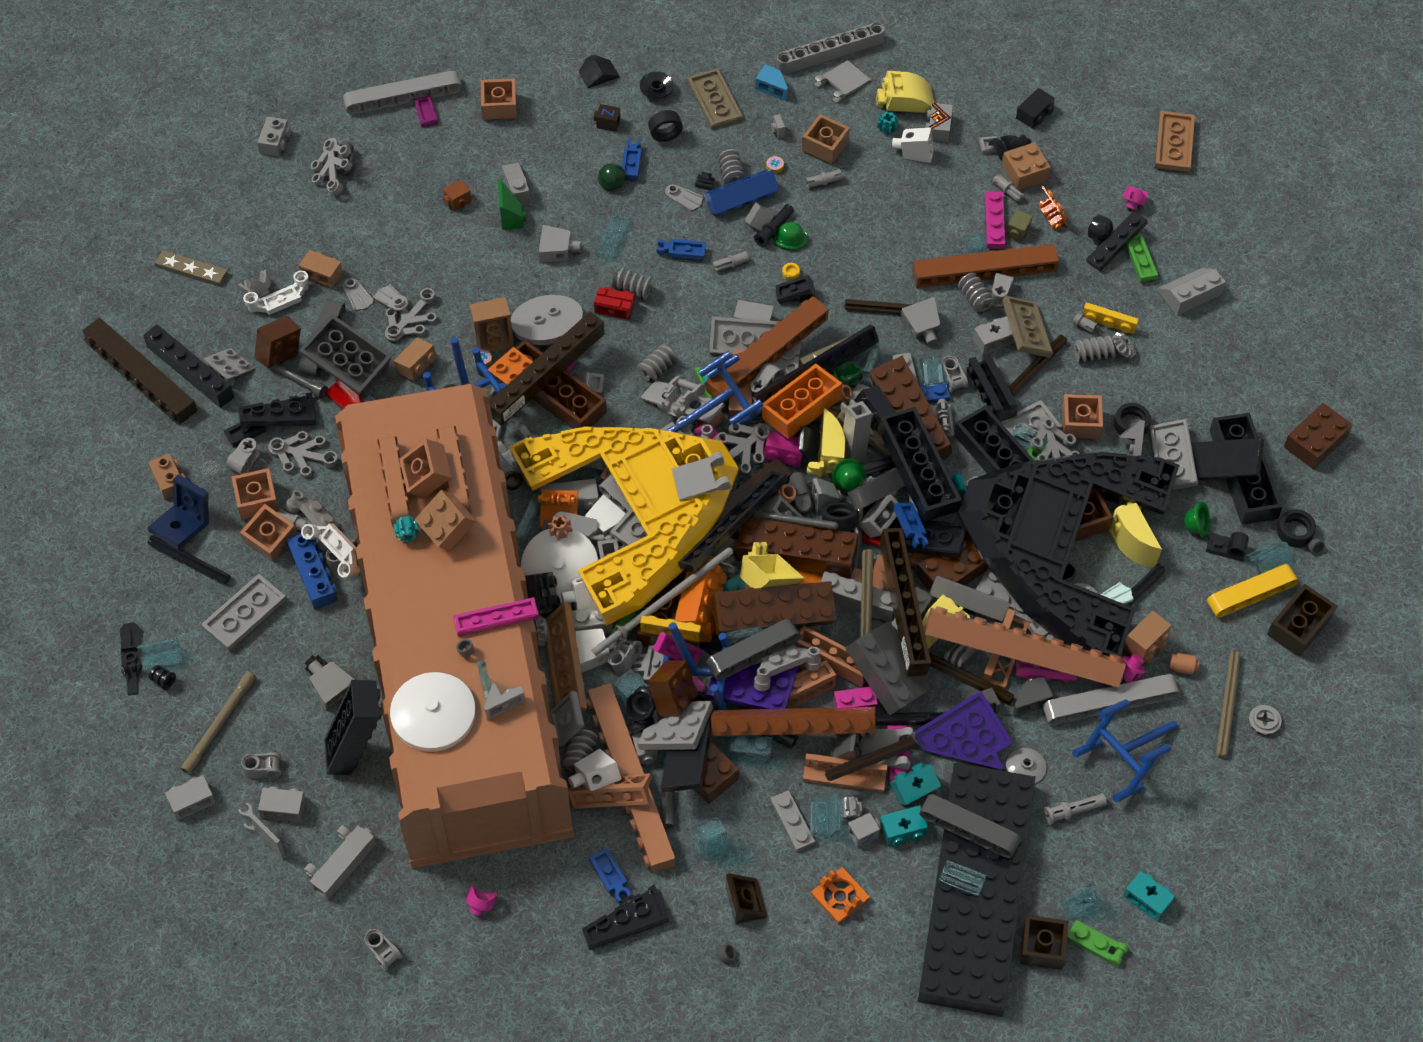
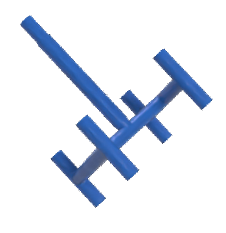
[423,337,506,393]
[667,351,764,432]
[662,622,731,710]
[1072,699,1178,802]

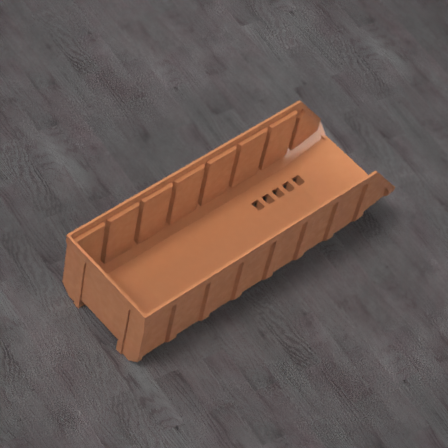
[335,384,574,869]

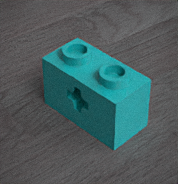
[889,762,941,805]
[880,805,928,846]
[1123,871,1175,922]

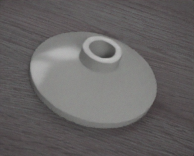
[1006,748,1047,784]

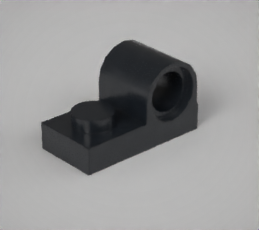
[775,275,815,304]
[1206,532,1249,562]

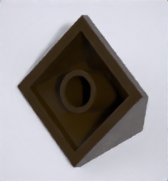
[726,873,767,925]

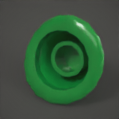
[773,222,808,250]
[832,458,866,492]
[1184,502,1210,538]

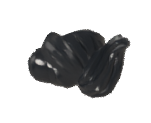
[988,134,1032,161]
[626,686,656,735]

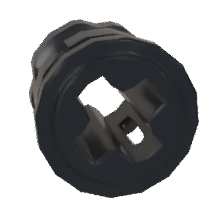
[148,665,176,690]

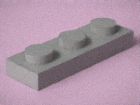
[770,790,815,852]

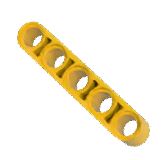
[1206,564,1299,618]

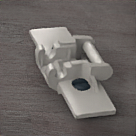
[640,376,724,423]

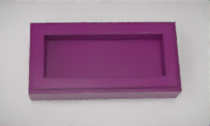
[414,96,438,128]

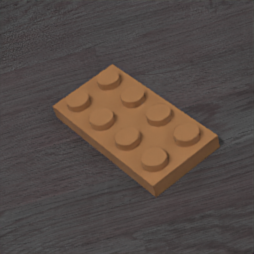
[1155,111,1195,172]

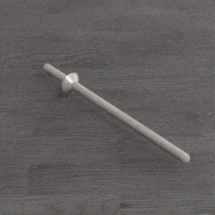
[591,548,733,656]

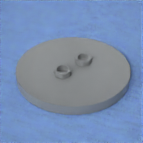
[511,295,583,345]

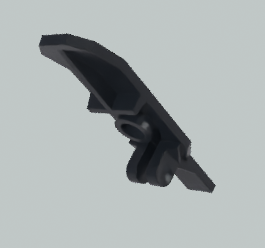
[120,622,142,695]

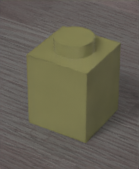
[1007,210,1033,241]

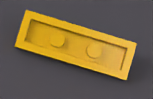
[1083,302,1139,334]
[640,616,701,642]

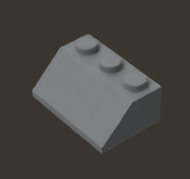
[1157,268,1226,315]

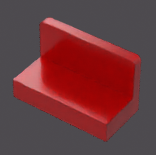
[325,378,363,410]

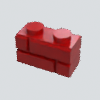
[594,287,635,320]

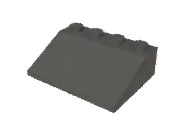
[299,314,392,394]
[845,621,933,716]

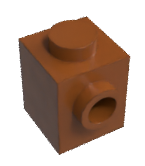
[443,180,472,211]

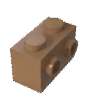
[299,250,343,288]
[394,338,437,381]
[148,454,185,500]

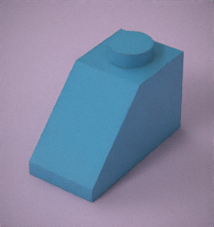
[755,65,788,101]

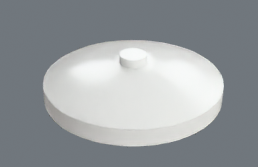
[521,529,599,605]
[390,672,476,752]

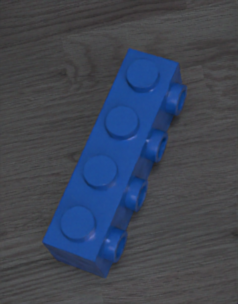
[704,169,779,216]
[286,534,338,610]

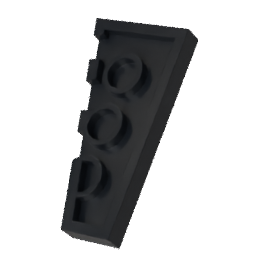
[238,392,316,426]
[582,885,669,950]

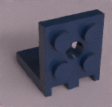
[148,474,209,550]

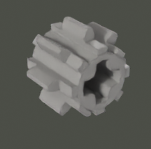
[837,796,863,823]

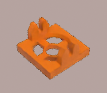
[811,867,870,925]

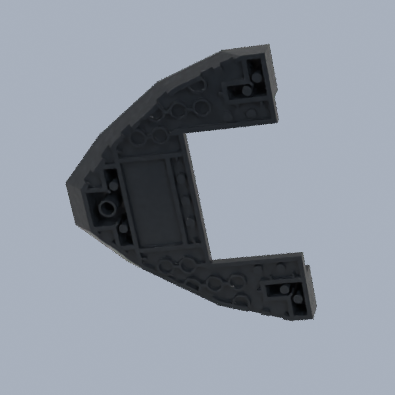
[957,452,1179,657]

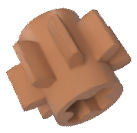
[548,515,573,540]

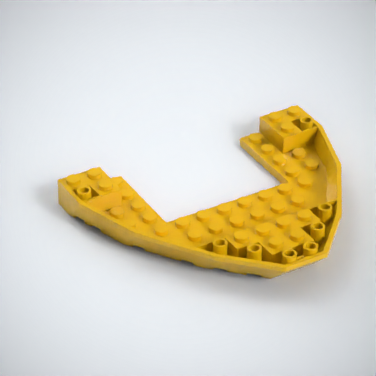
[509,427,739,626]

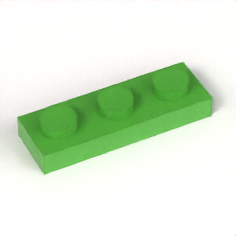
[1126,233,1158,282]

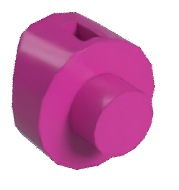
[1123,186,1148,210]
[1121,654,1145,683]
[466,884,498,916]

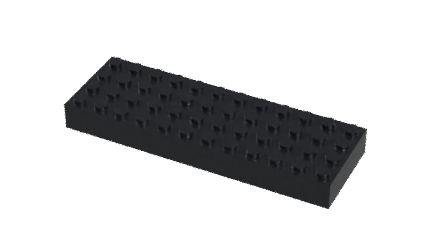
[917,763,1036,1017]

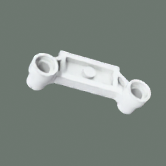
[243,271,309,315]
[301,523,360,578]

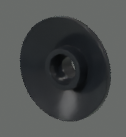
[639,72,674,99]

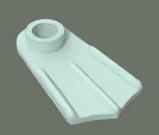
[1100,582,1134,604]

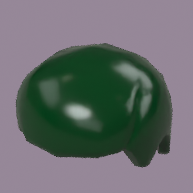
[598,163,625,190]
[833,362,863,387]

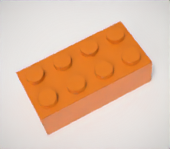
[761,364,843,439]
[675,556,727,643]

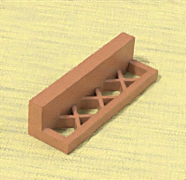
[983,608,1029,689]
[787,660,836,709]
[803,753,887,793]
[568,773,652,809]

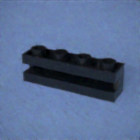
[966,353,1017,421]

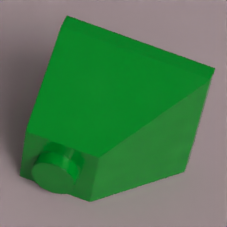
[498,180,526,230]

